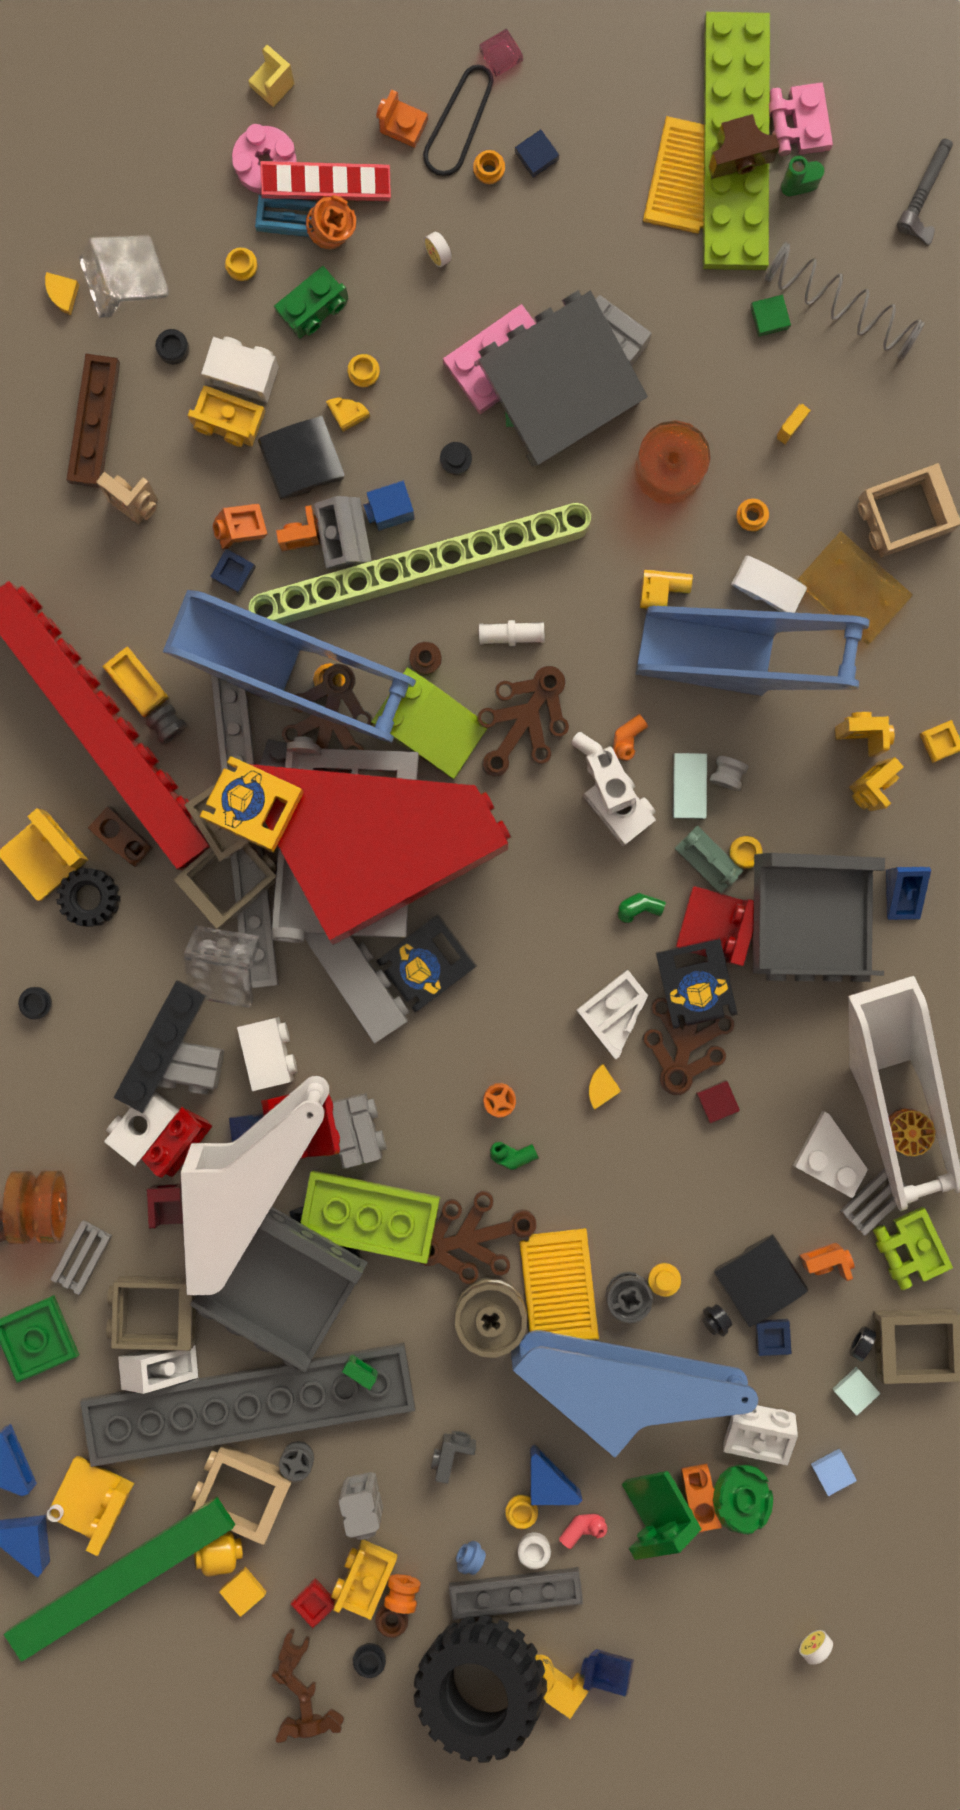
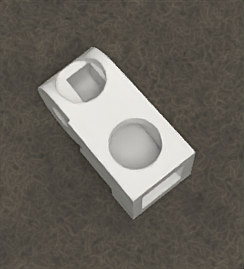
[586,746,637,815]

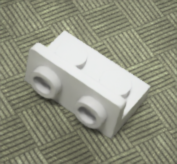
[723,1405,798,1466]

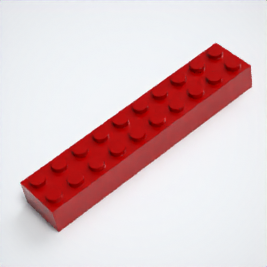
[0,581,210,871]

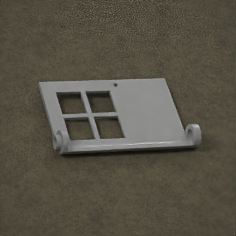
[271,737,419,943]

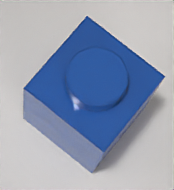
[363,480,415,531]

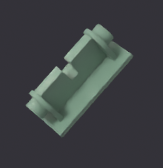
[674,825,743,893]

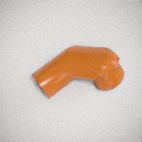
[613,714,648,761]

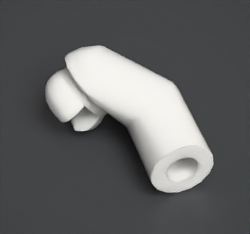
[571,732,603,775]

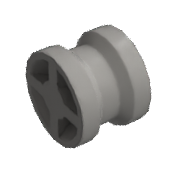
[709,756,749,791]

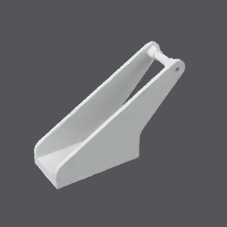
[848,976,960,1211]
[181,1076,329,1295]

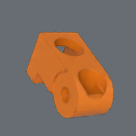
[681,1463,722,1532]

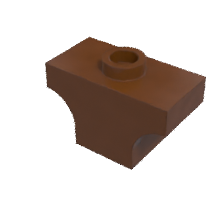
[709,114,780,179]

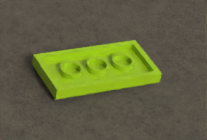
[301,1170,441,1264]

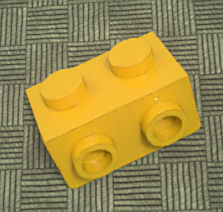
[187,385,266,447]
[835,712,895,757]
[331,1540,398,1620]

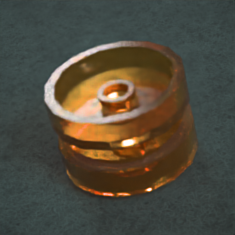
[634,420,711,504]
[3,1171,67,1244]

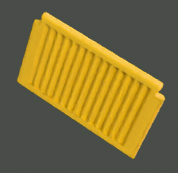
[643,116,704,234]
[519,1228,599,1340]

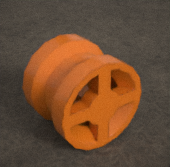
[483,1083,516,1118]
[384,1574,421,1614]

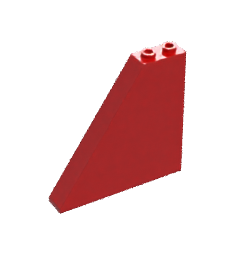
[249,764,511,945]

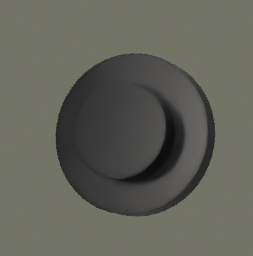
[440,442,472,475]
[18,987,52,1019]
[702,1304,732,1337]
[353,1643,386,1678]

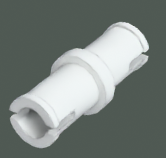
[479,620,545,646]

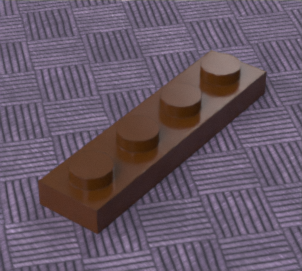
[67,353,120,488]

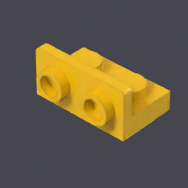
[849,757,904,811]

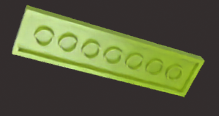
[703,11,770,270]

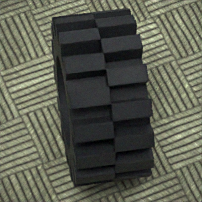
[56,868,120,927]

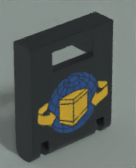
[376,914,477,1013]
[656,938,738,1029]

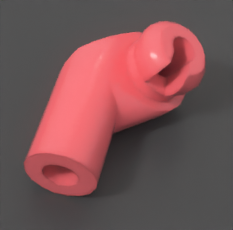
[559,1514,608,1549]

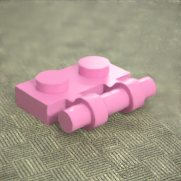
[769,82,833,156]

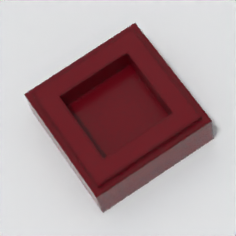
[696,1080,740,1123]

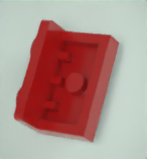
[141,1107,212,1178]

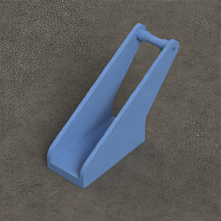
[163,590,416,743]
[635,606,870,696]
[511,1330,758,1457]

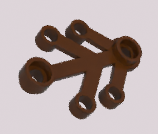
[282,664,373,771]
[477,666,569,777]
[643,998,734,1095]
[419,1191,537,1284]

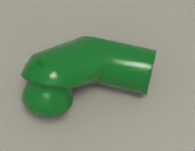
[617,893,666,923]
[490,1142,539,1170]

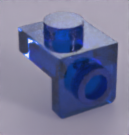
[580,1649,634,1697]

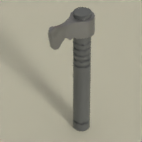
[897,138,953,245]

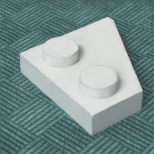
[576,970,648,1060]
[793,1111,868,1198]

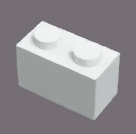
[201,337,279,403]
[237,1017,297,1091]

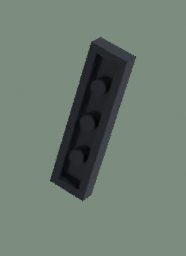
[113,980,207,1113]

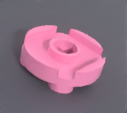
[232,124,297,194]

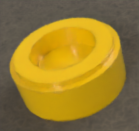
[729,836,763,869]

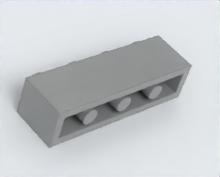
[304,933,410,1044]

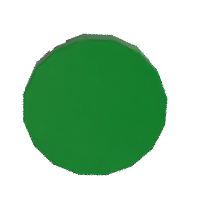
[713,1464,773,1535]

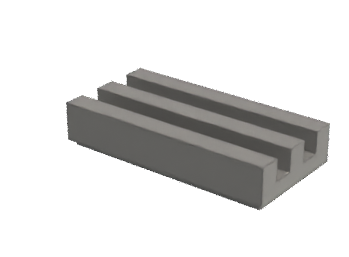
[840,1168,906,1236]
[50,1220,112,1295]

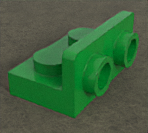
[274,266,349,339]

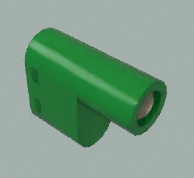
[781,156,824,197]

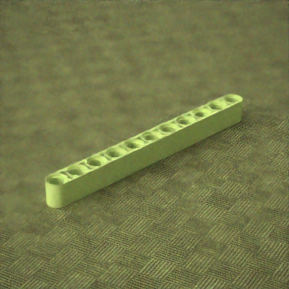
[249,503,591,625]

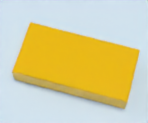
[102,646,169,718]

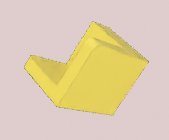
[248,45,294,108]

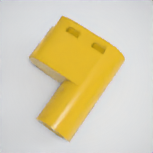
[640,570,693,610]

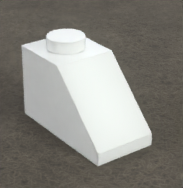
[118,1345,198,1394]

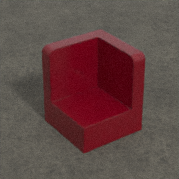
[147,1184,183,1229]

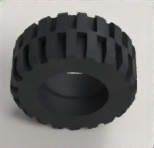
[413,1616,547,1763]

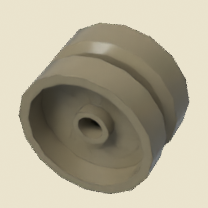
[455,1276,527,1358]

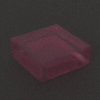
[479,28,523,77]

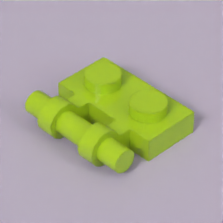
[873,1207,953,1290]

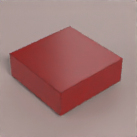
[290,1578,335,1629]

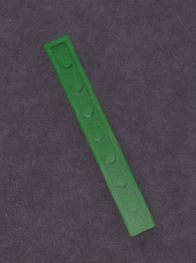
[3,1497,235,1662]

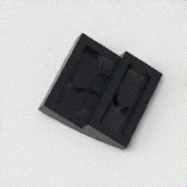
[258,416,345,500]
[714,1234,808,1327]

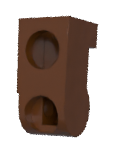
[88,806,153,867]

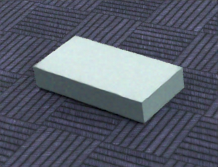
[673,753,707,819]

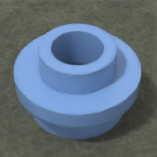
[456,1541,486,1575]

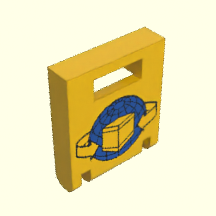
[199,756,304,853]

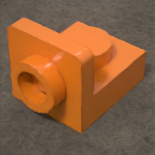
[376,90,428,148]
[213,504,267,549]
[276,505,320,551]
[799,1243,855,1281]

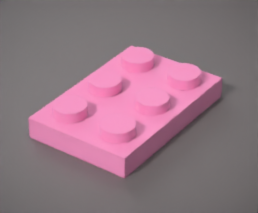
[443,304,536,414]

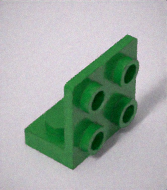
[622,1471,702,1560]

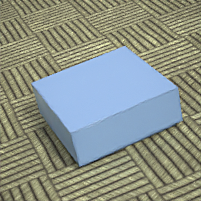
[811,1449,857,1496]

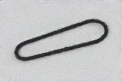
[423,64,494,176]

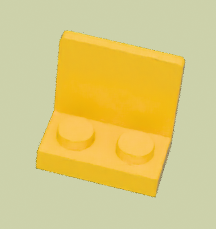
[0,808,88,901]
[49,1456,135,1556]

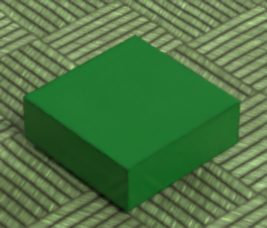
[750,294,791,337]
[342,1355,378,1390]

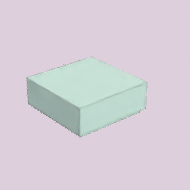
[832,1367,881,1416]

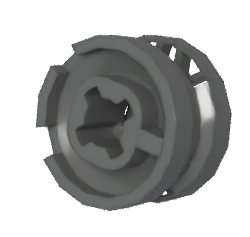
[606,1272,653,1323]

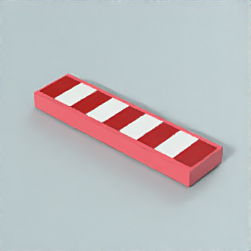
[260,161,391,201]

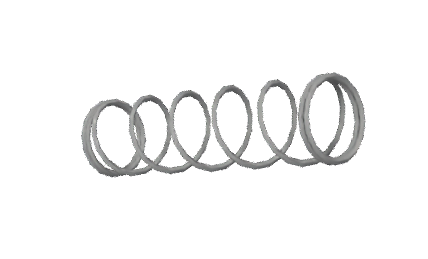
[764,242,925,360]

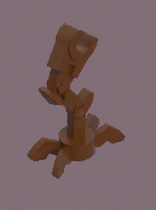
[272,1628,344,1743]

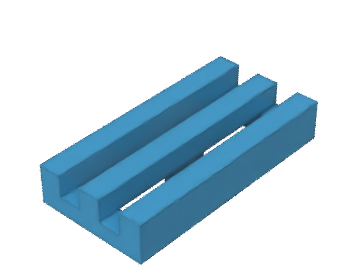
[255,195,317,237]

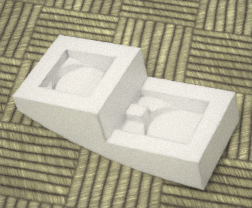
[731,556,807,613]

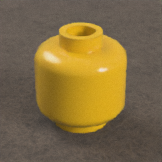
[194,1531,243,1577]

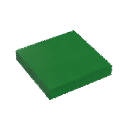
[0,1295,80,1383]

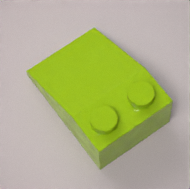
[371,667,488,779]

